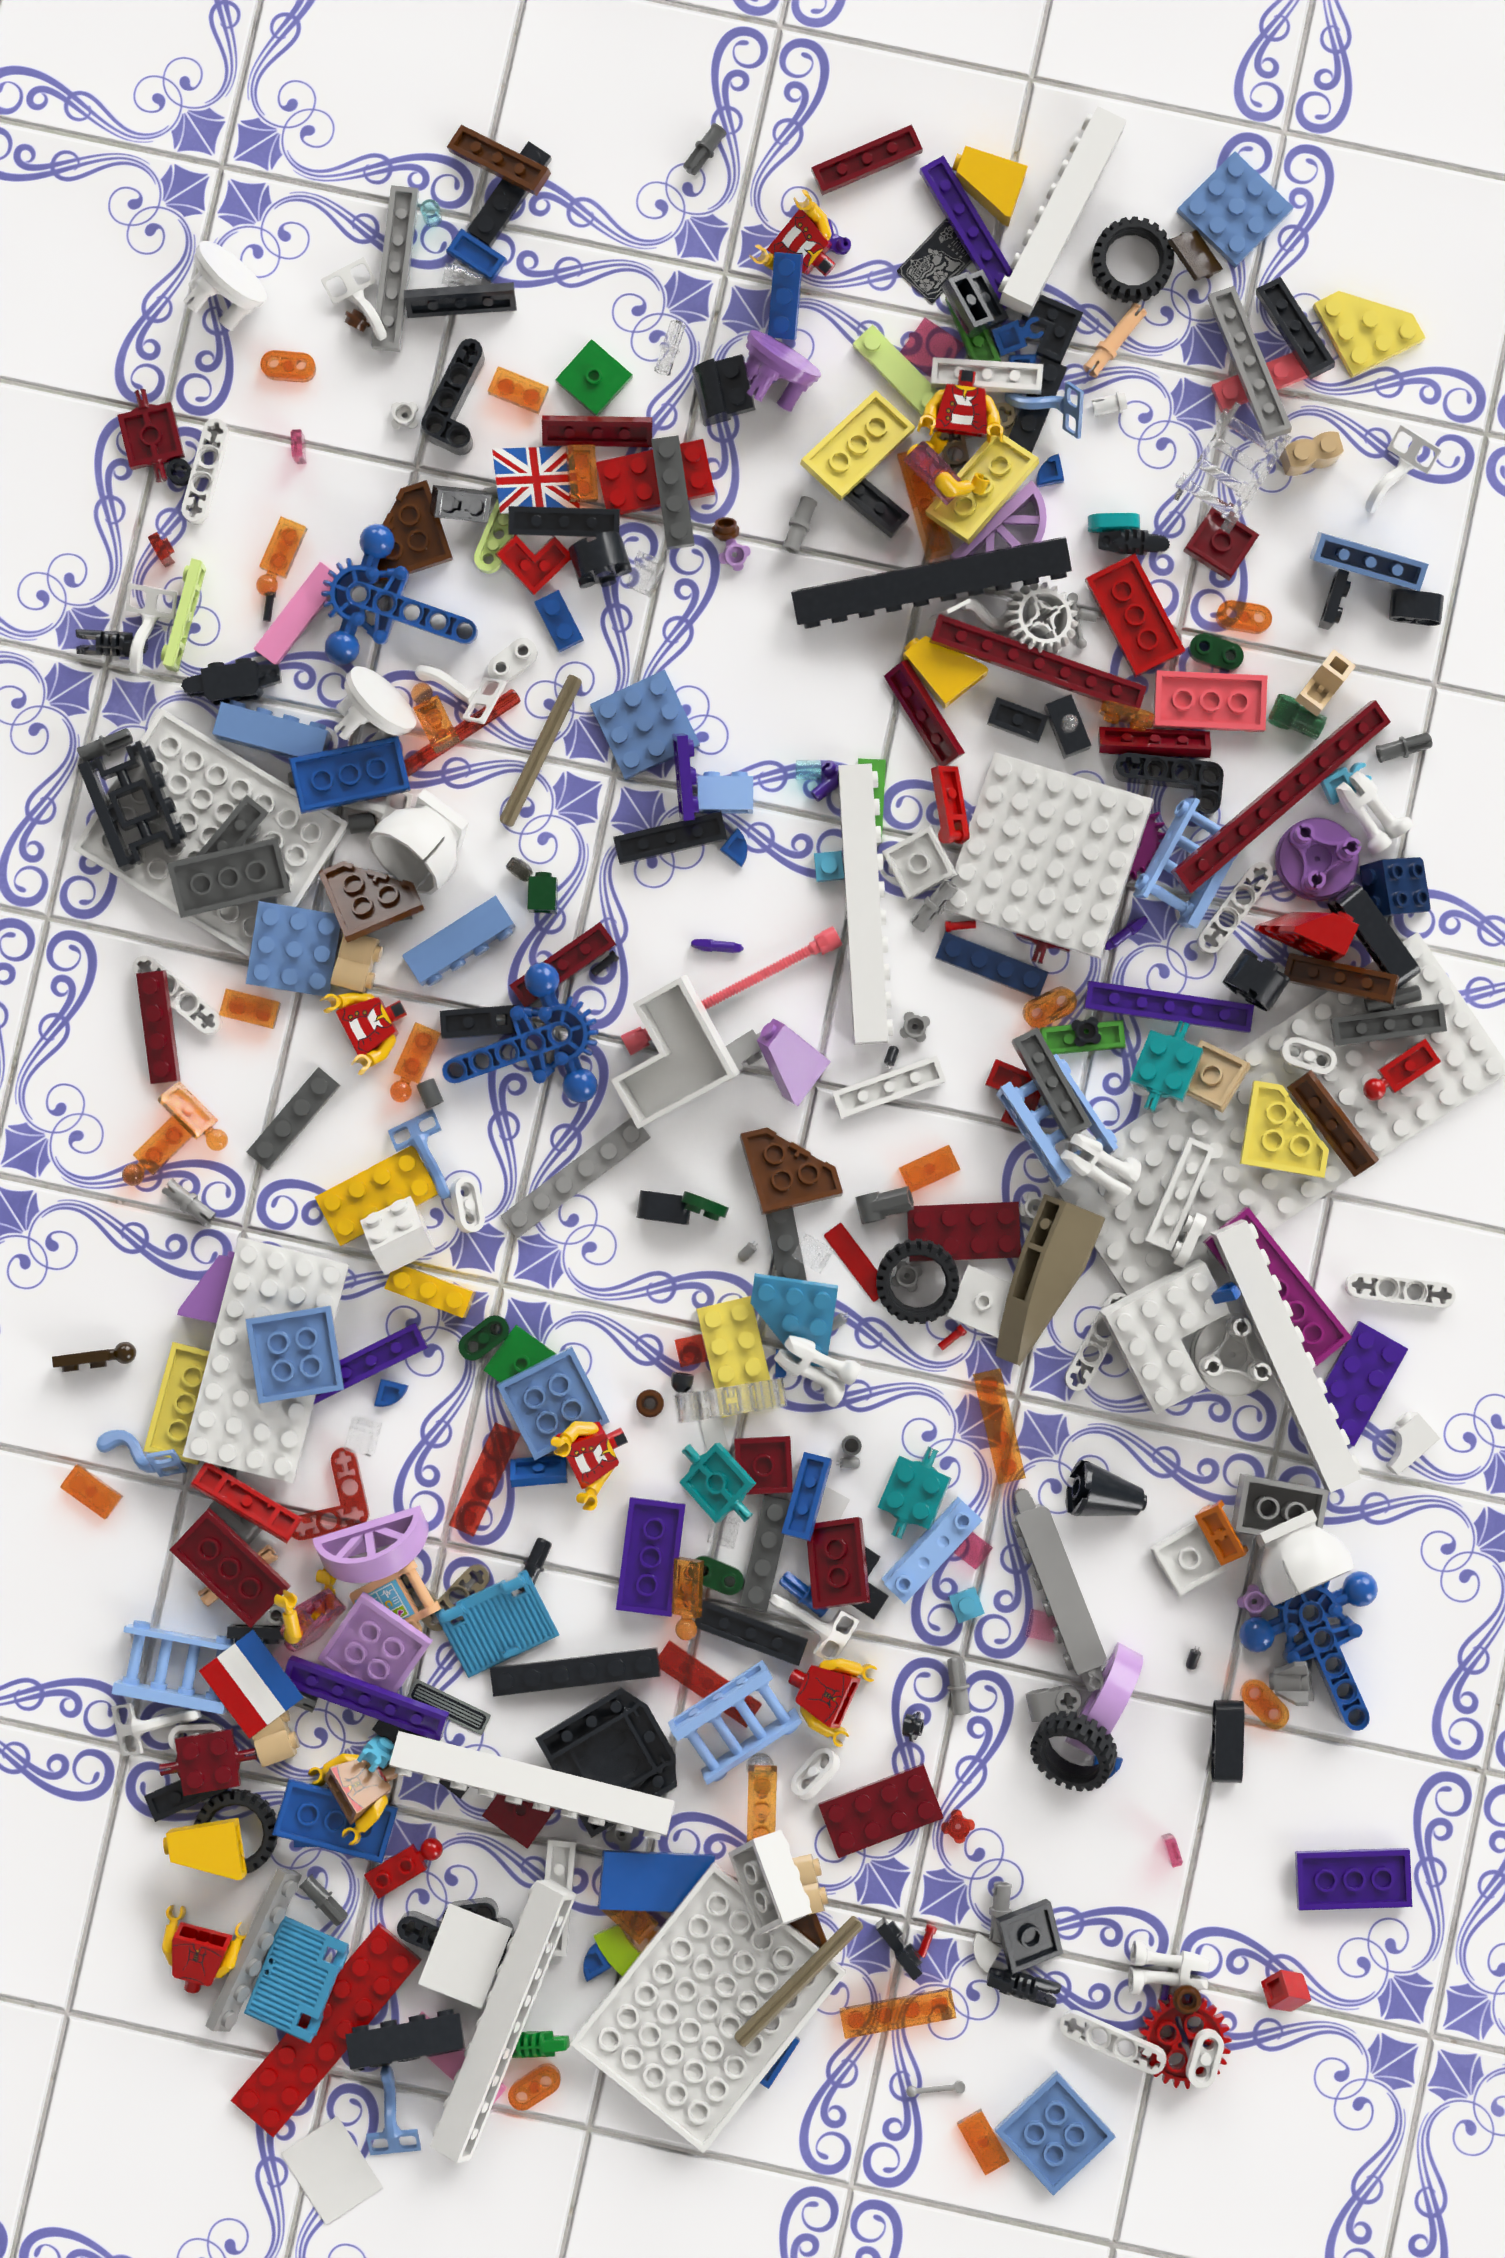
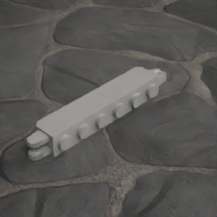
[1011,1488,1107,1692]

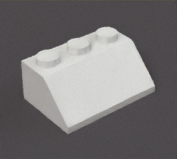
[728,1830,812,1935]

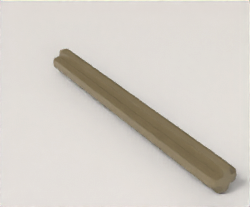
[500,675,582,827]
[734,1916,863,2047]

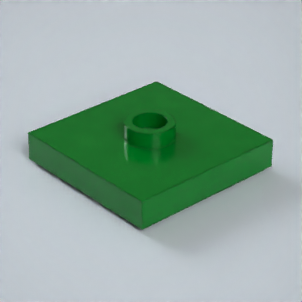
[555,339,633,416]
[483,1325,557,1382]

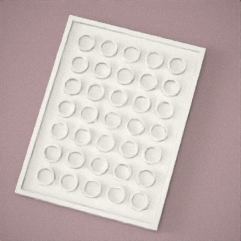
[72,708,349,957]
[570,1862,847,2153]

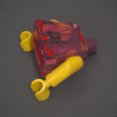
[904,431,990,506]
[274,1568,347,1652]

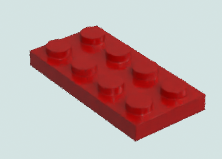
[596,439,715,515]
[1085,553,1186,678]

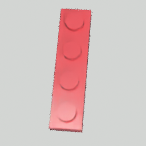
[1211,353,1308,413]

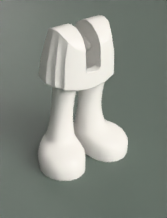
[1335,771,1414,856]
[1060,1133,1141,1206]
[774,1335,861,1407]
[1128,1940,1210,1995]

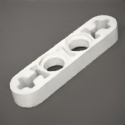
[182,418,230,525]
[1197,862,1273,955]
[132,955,223,1035]
[1345,1273,1456,1308]
[1064,1292,1127,1391]
[1059,2010,1167,2075]

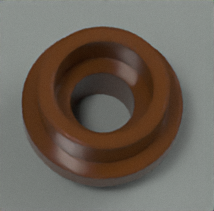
[344,309,370,332]
[712,517,740,542]
[636,1389,664,1418]
[1172,1985,1202,2014]

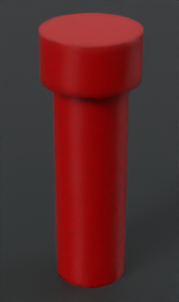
[945,920,976,932]
[937,1324,967,1351]
[918,1924,937,1958]

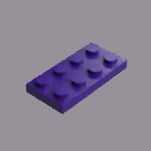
[1324,1321,1408,1447]
[616,1497,686,1617]
[1295,1848,1413,1911]

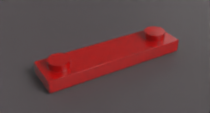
[190,1462,303,1544]

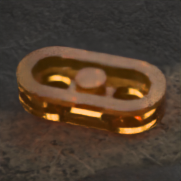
[260,350,317,383]
[1216,600,1272,634]
[1099,701,1156,731]
[1022,986,1077,1028]
[1240,1679,1289,1729]
[508,2063,561,2111]

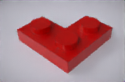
[495,535,571,595]
[985,1059,1041,1129]

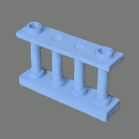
[1133,798,1236,929]
[996,1054,1118,1187]
[881,1497,983,1604]
[112,1620,234,1714]
[668,1660,803,1785]

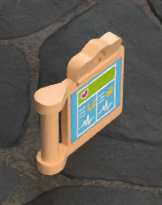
[349,1559,441,1632]

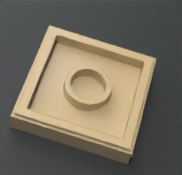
[1186,1040,1251,1113]

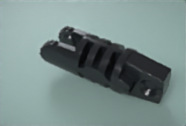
[1098,529,1170,555]
[76,629,148,657]
[987,1967,1062,2008]

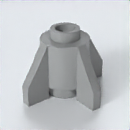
[1269,1658,1314,1706]

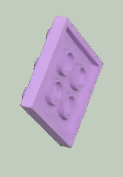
[318,1592,433,1693]

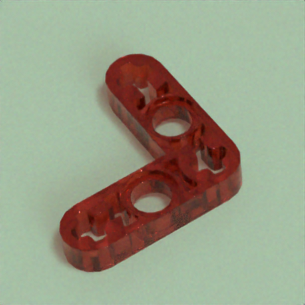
[292,1447,370,1540]

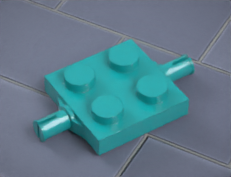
[1130,1021,1204,1112]
[679,1443,756,1523]
[878,1446,952,1539]

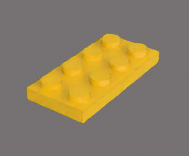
[314,1146,438,1246]

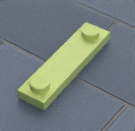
[853,324,938,416]
[161,558,207,672]

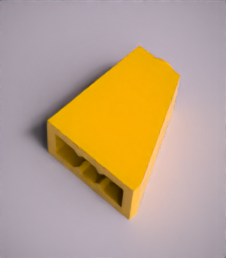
[952,145,1028,227]
[903,635,989,709]
[163,1817,247,1880]

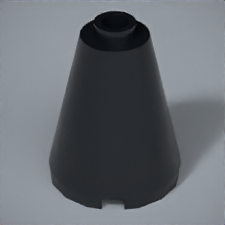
[1065,1460,1147,1516]

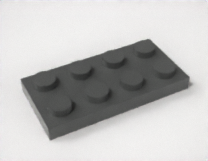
[167,837,291,918]

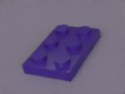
[672,733,699,821]

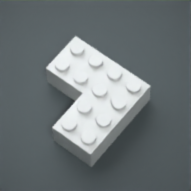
[611,975,740,1129]
[1099,1259,1231,1414]

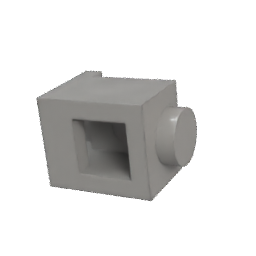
[726,1029,763,1072]

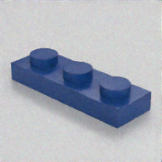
[768,252,803,340]
[782,1452,833,1541]

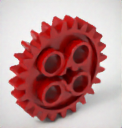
[1139,1994,1232,2089]

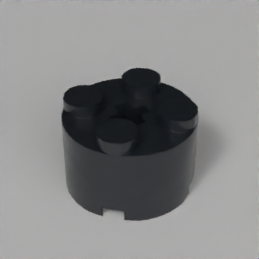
[569,531,632,589]
[1222,948,1290,1012]

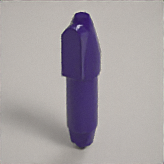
[1104,916,1148,951]
[691,939,744,953]

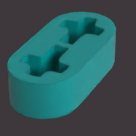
[1087,513,1140,533]

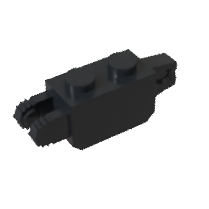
[181,658,282,706]

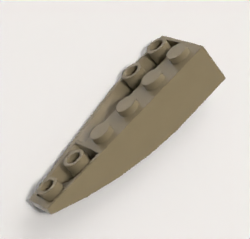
[995,1194,1106,1366]

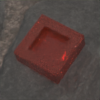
[148,532,175,568]
[674,1334,708,1367]

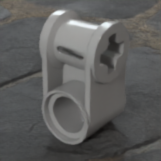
[1025,1685,1081,1722]

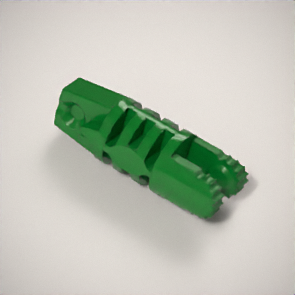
[512,2031,570,2058]

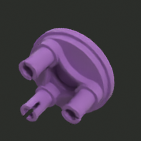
[746,330,821,412]
[1275,818,1361,901]

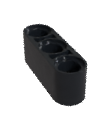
[1211,1700,1245,1783]

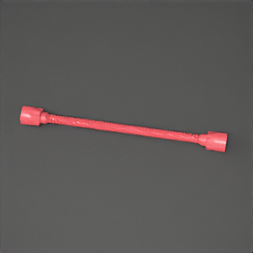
[621,926,843,1056]

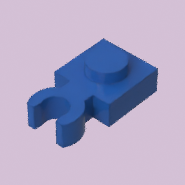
[992,317,1044,356]

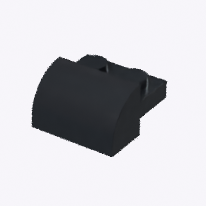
[941,269,1009,338]
[692,354,756,427]

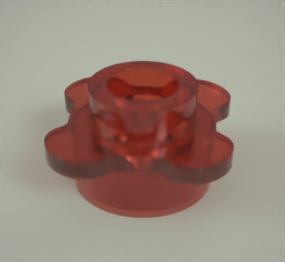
[941,1809,975,1844]

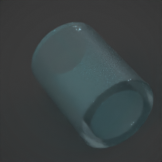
[420,199,442,227]
[796,760,821,780]

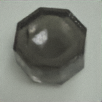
[506,857,533,883]

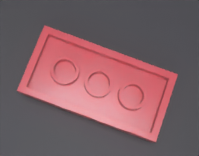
[1153,670,1268,732]

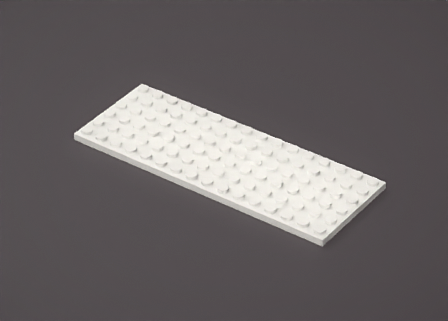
[1048,932,1505,1296]

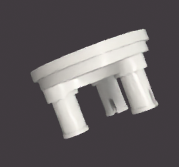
[183,241,267,331]
[334,666,416,742]
[1190,1313,1272,1397]

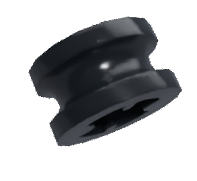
[166,458,192,486]

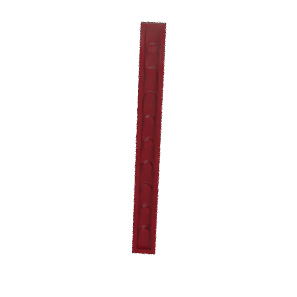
[1171,700,1391,894]

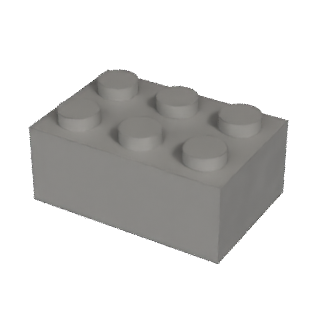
[1231,1474,1329,1535]

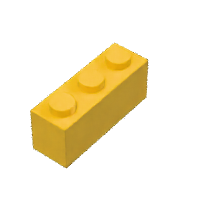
[384,1266,476,1318]

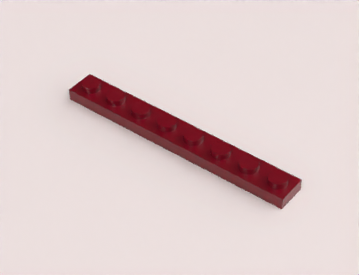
[929,614,1147,714]

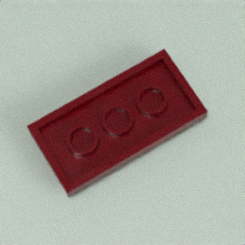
[907,1202,1021,1262]
[169,1508,291,1628]
[818,1763,944,1858]

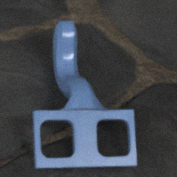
[1004,381,1084,439]
[388,1109,450,1200]
[96,1430,187,1477]
[366,2065,421,2155]

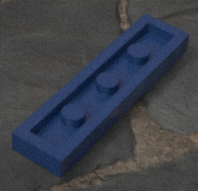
[935,932,1049,999]

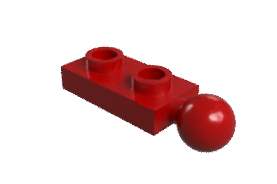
[1363,1038,1441,1101]
[364,1838,443,1899]

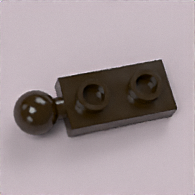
[52,1342,136,1372]

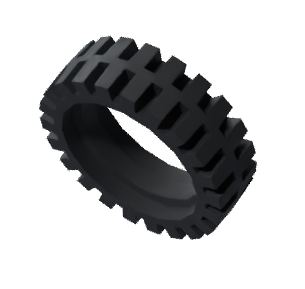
[1091,216,1174,303]
[876,1239,959,1324]
[1030,1711,1118,1792]
[194,1789,279,1874]

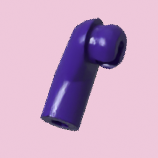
[828,219,852,255]
[810,760,839,802]

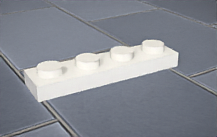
[931,357,1043,395]
[832,1055,946,1119]
[1144,1137,1215,1252]
[544,1838,577,1957]

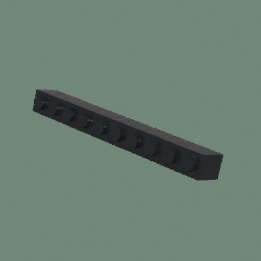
[791,536,1072,629]

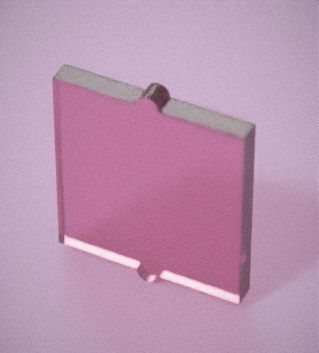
[900,317,964,377]

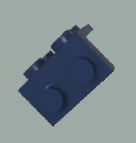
[1359,857,1431,918]

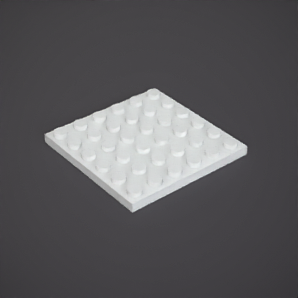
[944,752,1154,959]

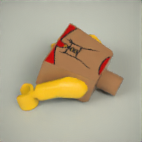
[308,1753,398,1845]

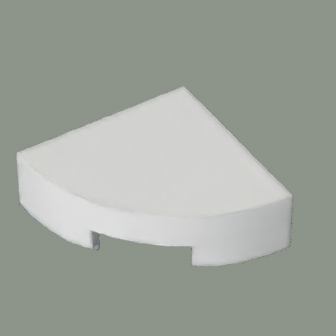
[973,1932,1002,1973]

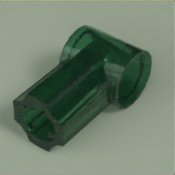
[1267,694,1327,740]

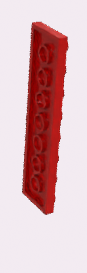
[230,1922,422,2138]

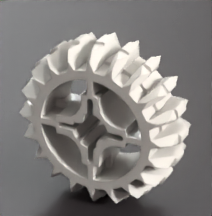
[1003,582,1078,654]

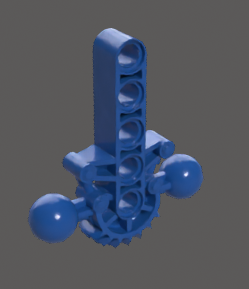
[321,524,478,666]
[442,962,599,1103]
[1239,1571,1378,1731]

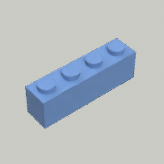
[1310,531,1429,591]
[212,700,332,758]
[402,895,516,987]

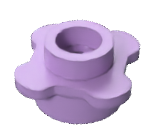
[718,539,751,571]
[1237,1584,1271,1618]

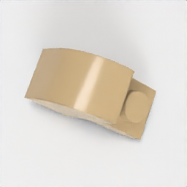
[1295,649,1356,716]

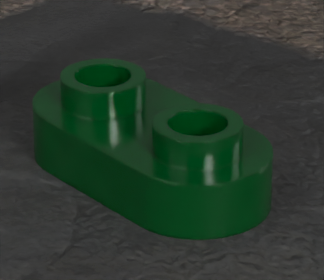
[1188,633,1244,672]
[681,1191,729,1221]
[458,1315,510,1361]
[690,1555,744,1595]

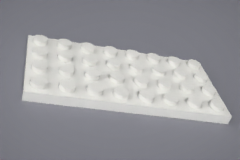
[182,1237,349,1483]

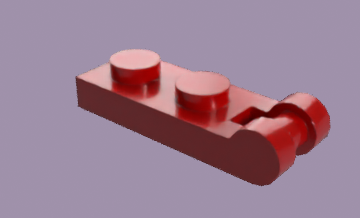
[931,766,970,844]

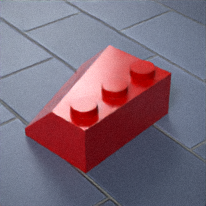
[1254,912,1359,962]

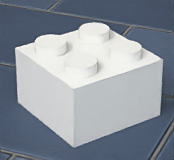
[360,1196,435,1275]

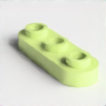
[474,499,514,574]

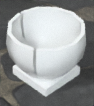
[368,789,469,895]
[1255,1509,1355,1606]

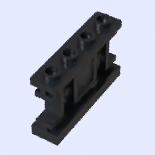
[78,740,187,872]

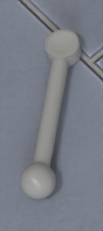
[1067,592,1087,649]
[906,2080,966,2097]

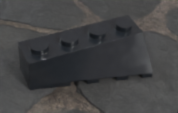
[345,2009,466,2072]

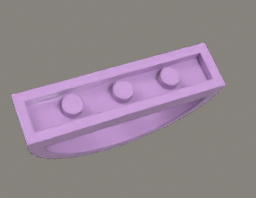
[950,480,1047,559]
[312,1505,429,1583]
[1065,1642,1143,1756]

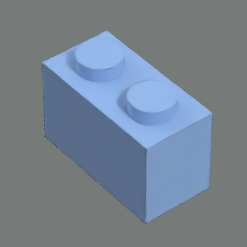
[698,771,753,814]

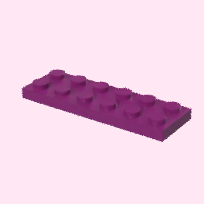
[1203,1207,1352,1369]

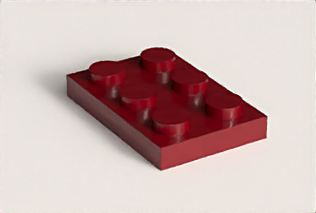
[807,1517,870,1610]

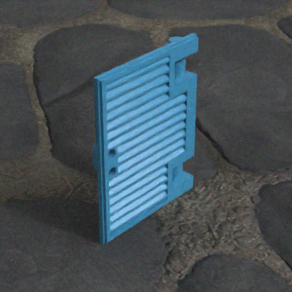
[435,1570,560,1678]
[244,1916,349,2043]

